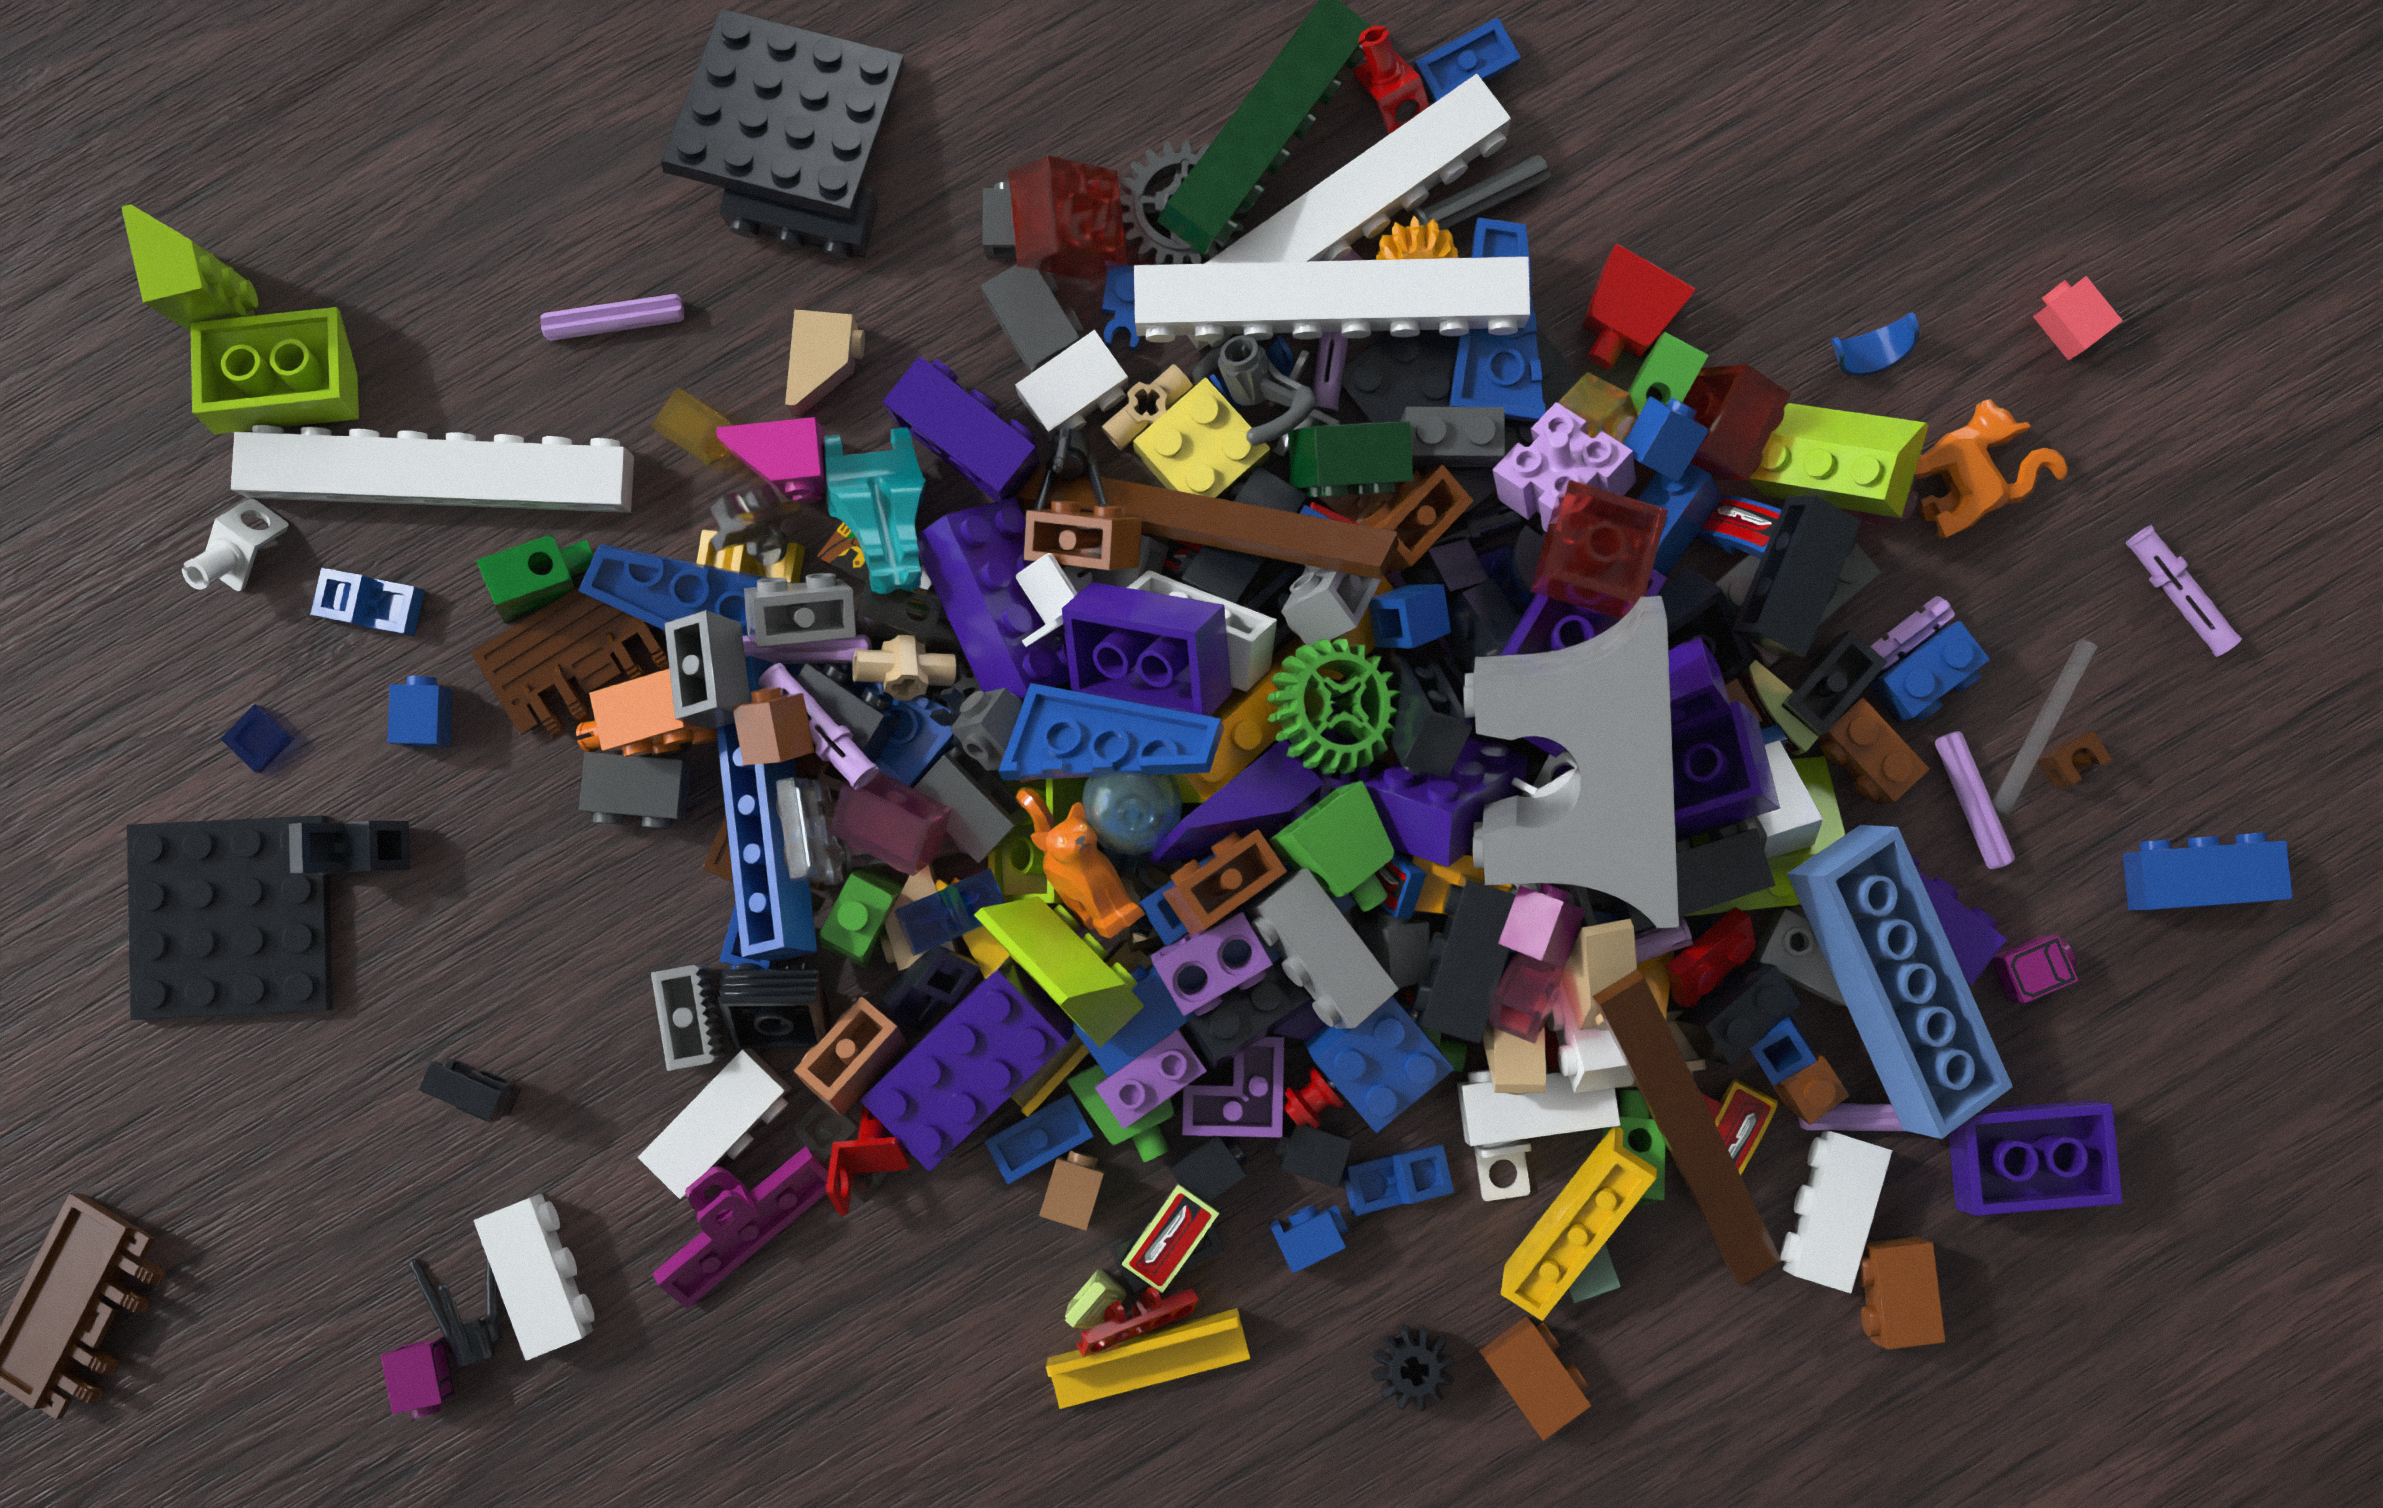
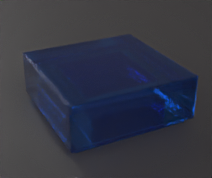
[220,704,295,773]

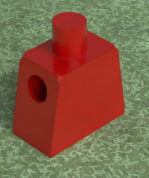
[1582,243,1696,369]

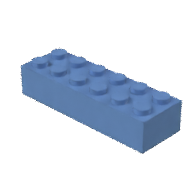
[1787,825,2013,1139]

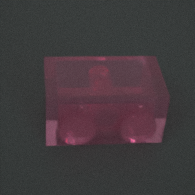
[830,771,952,876]

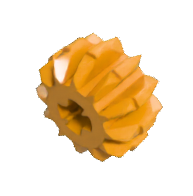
[1376,216,1458,260]

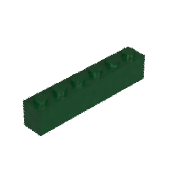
[1158,0,1372,256]

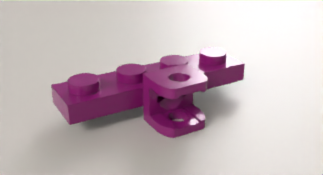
[652,1146,840,1309]

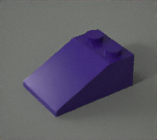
[1148,740,1324,864]

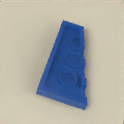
[1449,217,1546,423]
[578,544,795,636]
[782,663,955,794]
[998,683,1224,780]

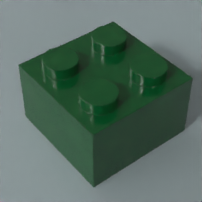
[1288,421,1413,497]

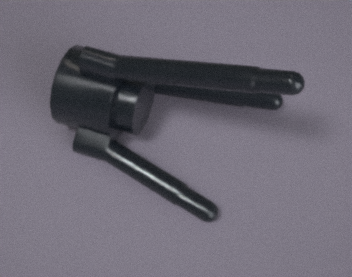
[1032,427,1108,510]
[409,1255,502,1367]

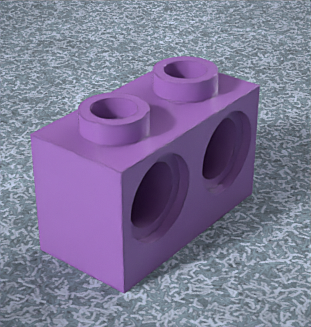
[1151,906,1273,1016]
[1095,1029,1207,1129]

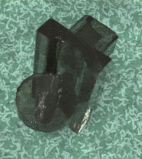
[709,483,803,566]

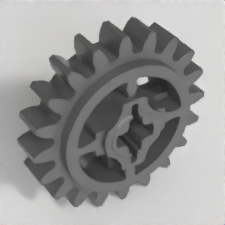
[1116,140,1248,265]

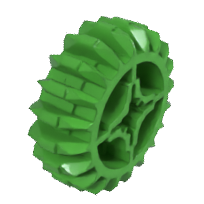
[1266,638,1400,775]

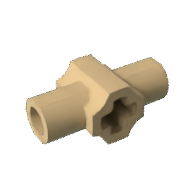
[1102,364,1193,450]
[852,635,956,701]

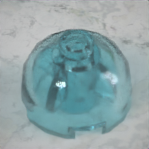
[1082,773,1182,856]

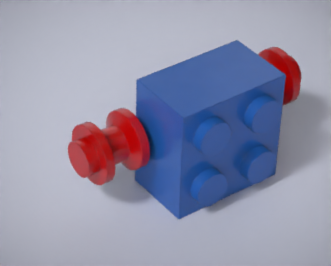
[1283,968,1454,1134]

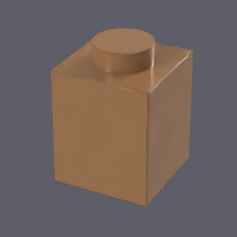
[1039,1150,1105,1231]

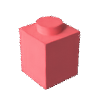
[2033,276,2123,361]

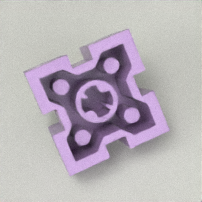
[1493,402,1636,545]

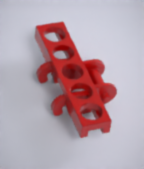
[1076,1287,1199,1358]

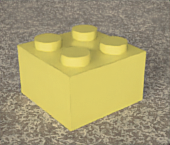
[1133,377,1271,499]

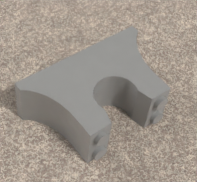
[1464,596,1679,928]

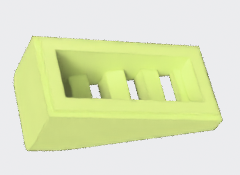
[1065,1269,1126,1329]

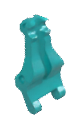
[823,427,926,594]

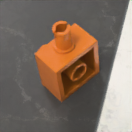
[576,669,718,758]

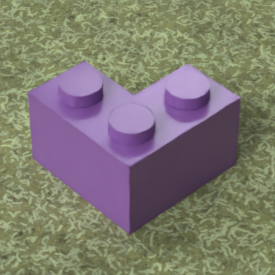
[1182,1035,1284,1137]

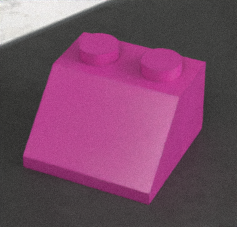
[716,417,827,504]

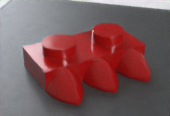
[1665,907,1756,1008]

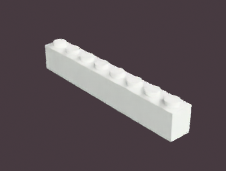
[1187,74,1511,351]
[1134,257,1530,343]
[231,425,634,513]

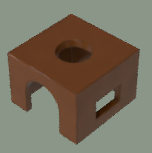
[2037,731,2112,788]

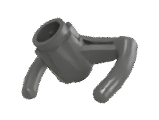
[1189,334,1317,446]

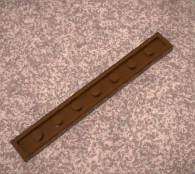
[1018,465,1399,580]
[1592,969,1782,1287]

